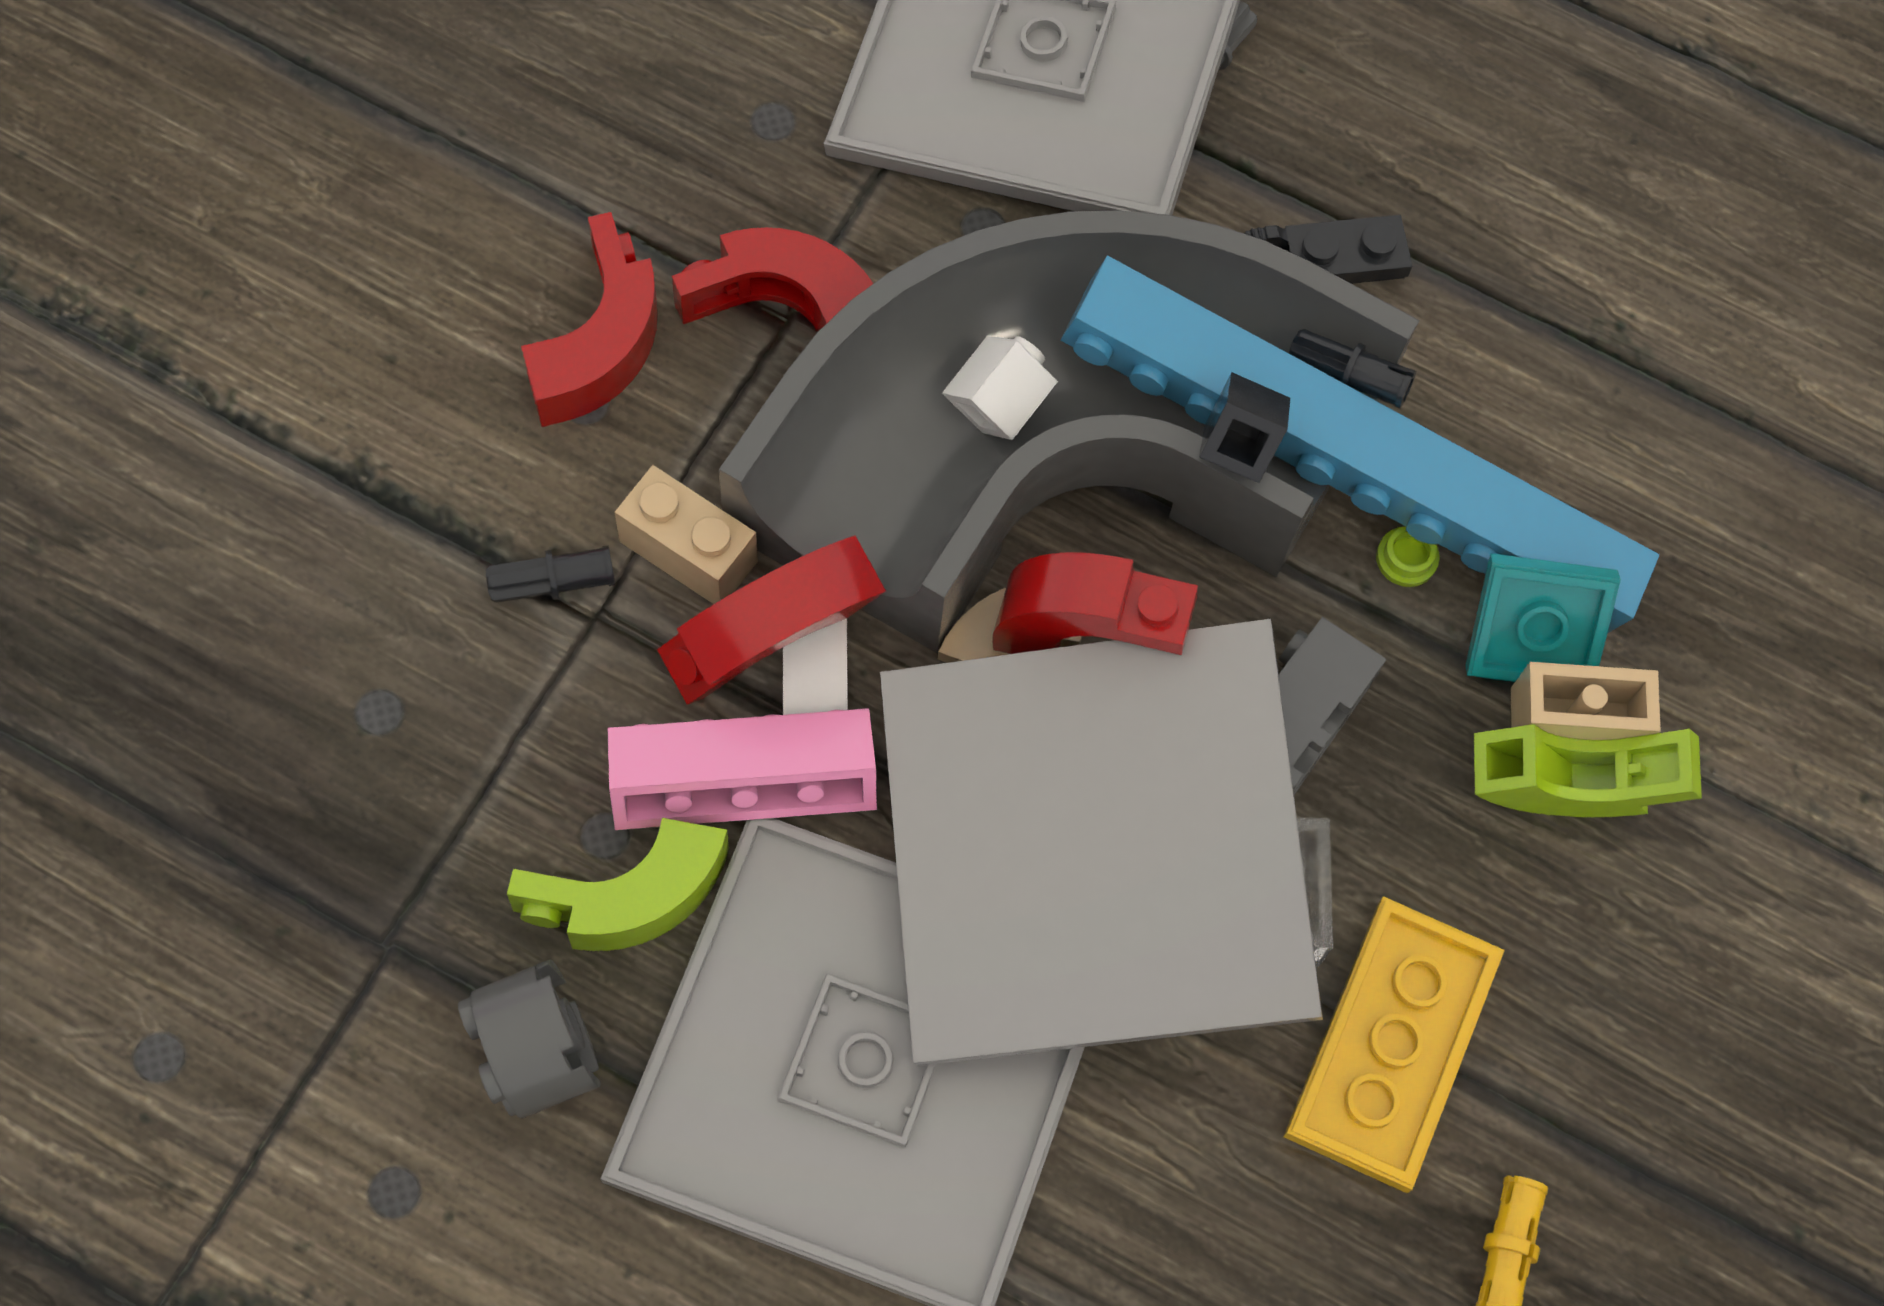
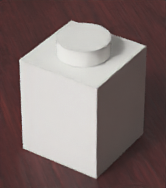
[942,335,1058,440]

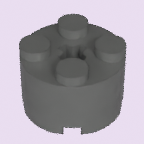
[458,959,601,1119]

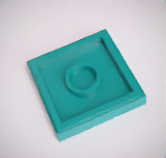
[1465,553,1621,682]

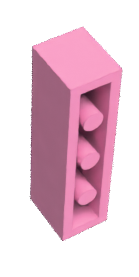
[608,708,877,830]

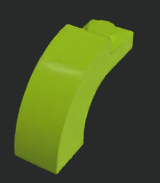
[1474,724,1702,817]
[507,818,729,951]

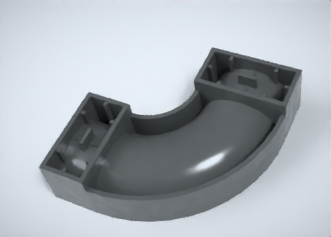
[719,210,1420,653]

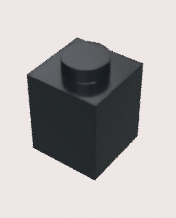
[1199,372,1291,483]

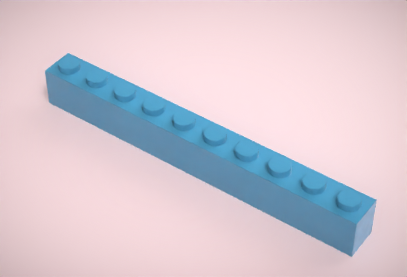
[1060,255,1660,633]

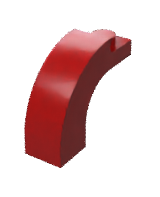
[521,212,658,427]
[672,227,873,332]
[657,535,886,705]
[992,552,1198,655]

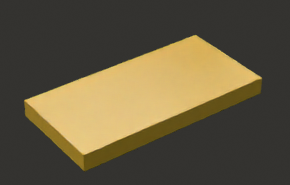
[1283,896,1505,1193]

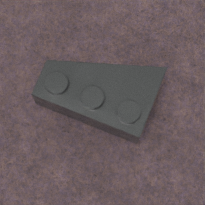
[1278,616,1387,795]

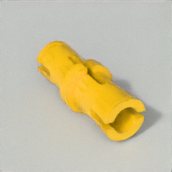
[1476,1175,1548,1306]

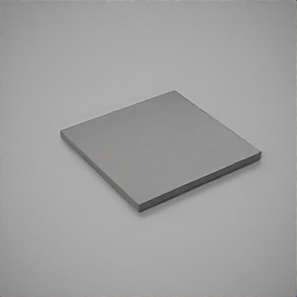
[824,0,1240,215]
[880,619,1323,1066]
[601,818,1085,1306]

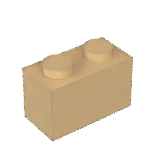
[615,465,758,604]
[1511,662,1661,740]

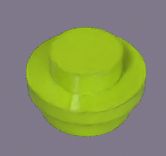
[1376,526,1440,587]

